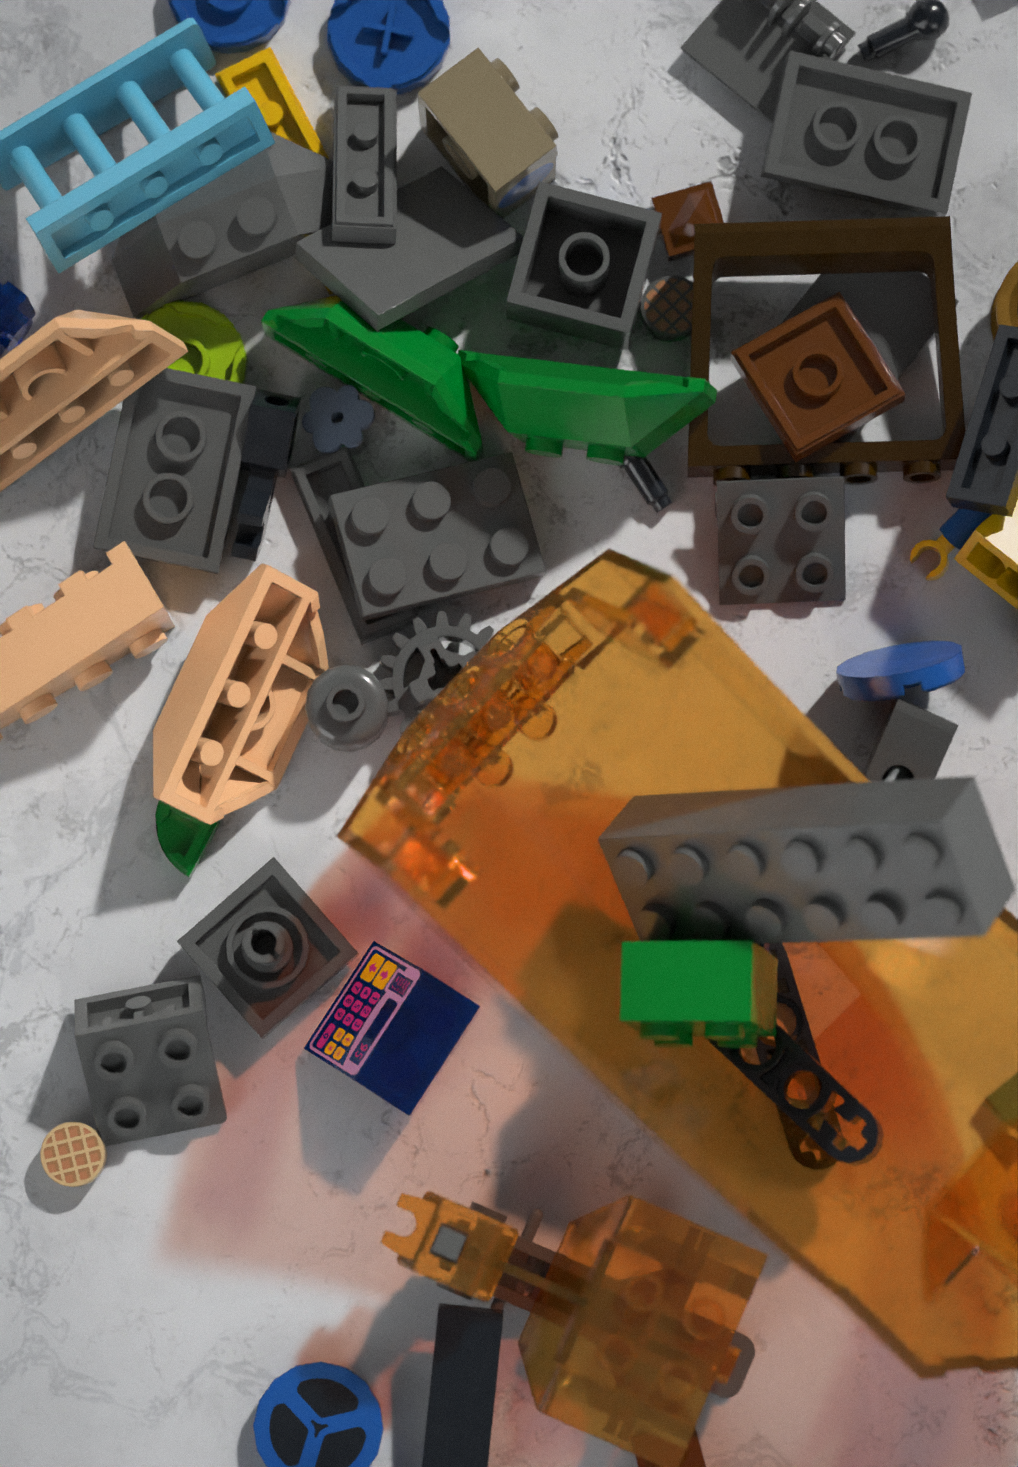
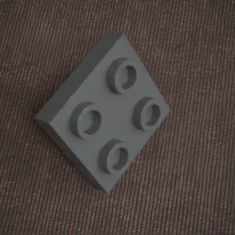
[177,857,359,1039]

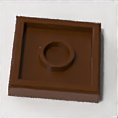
[730,291,906,463]

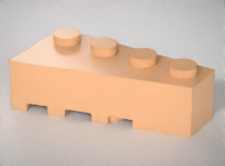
[0,541,175,740]

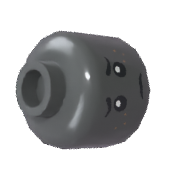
[305,665,389,752]

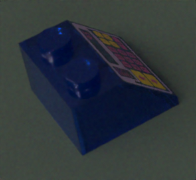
[304,941,481,1119]

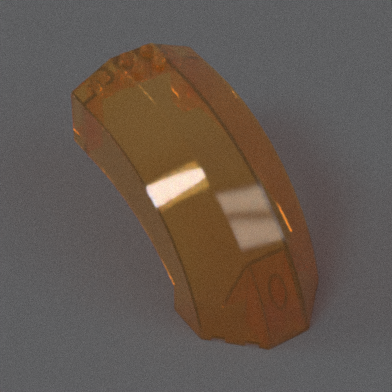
[336,548,1018,1380]

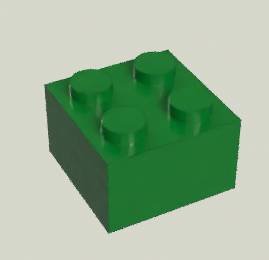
[620,941,778,1048]

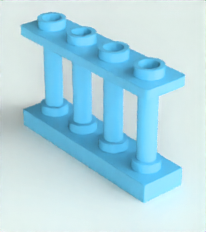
[0,17,276,274]

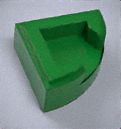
[155,800,220,879]

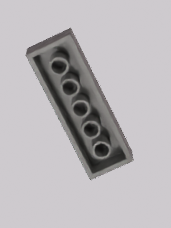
[598,776,1016,944]

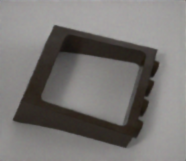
[687,216,965,487]

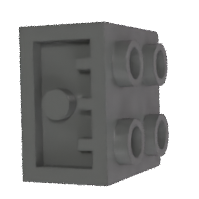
[74,975,227,1146]

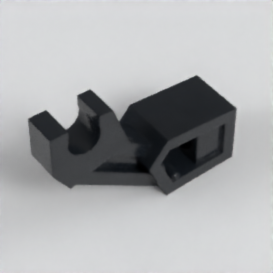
[231,389,302,561]

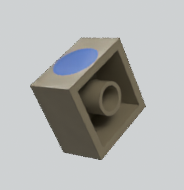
[418,47,559,219]

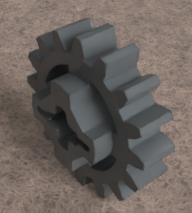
[379,611,516,752]

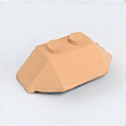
[0,310,188,492]
[153,563,329,825]

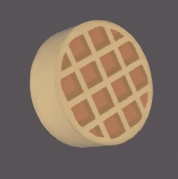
[40,1122,107,1187]

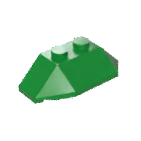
[261,295,483,462]
[458,350,717,465]

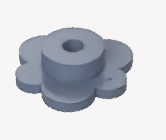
[302,385,375,454]

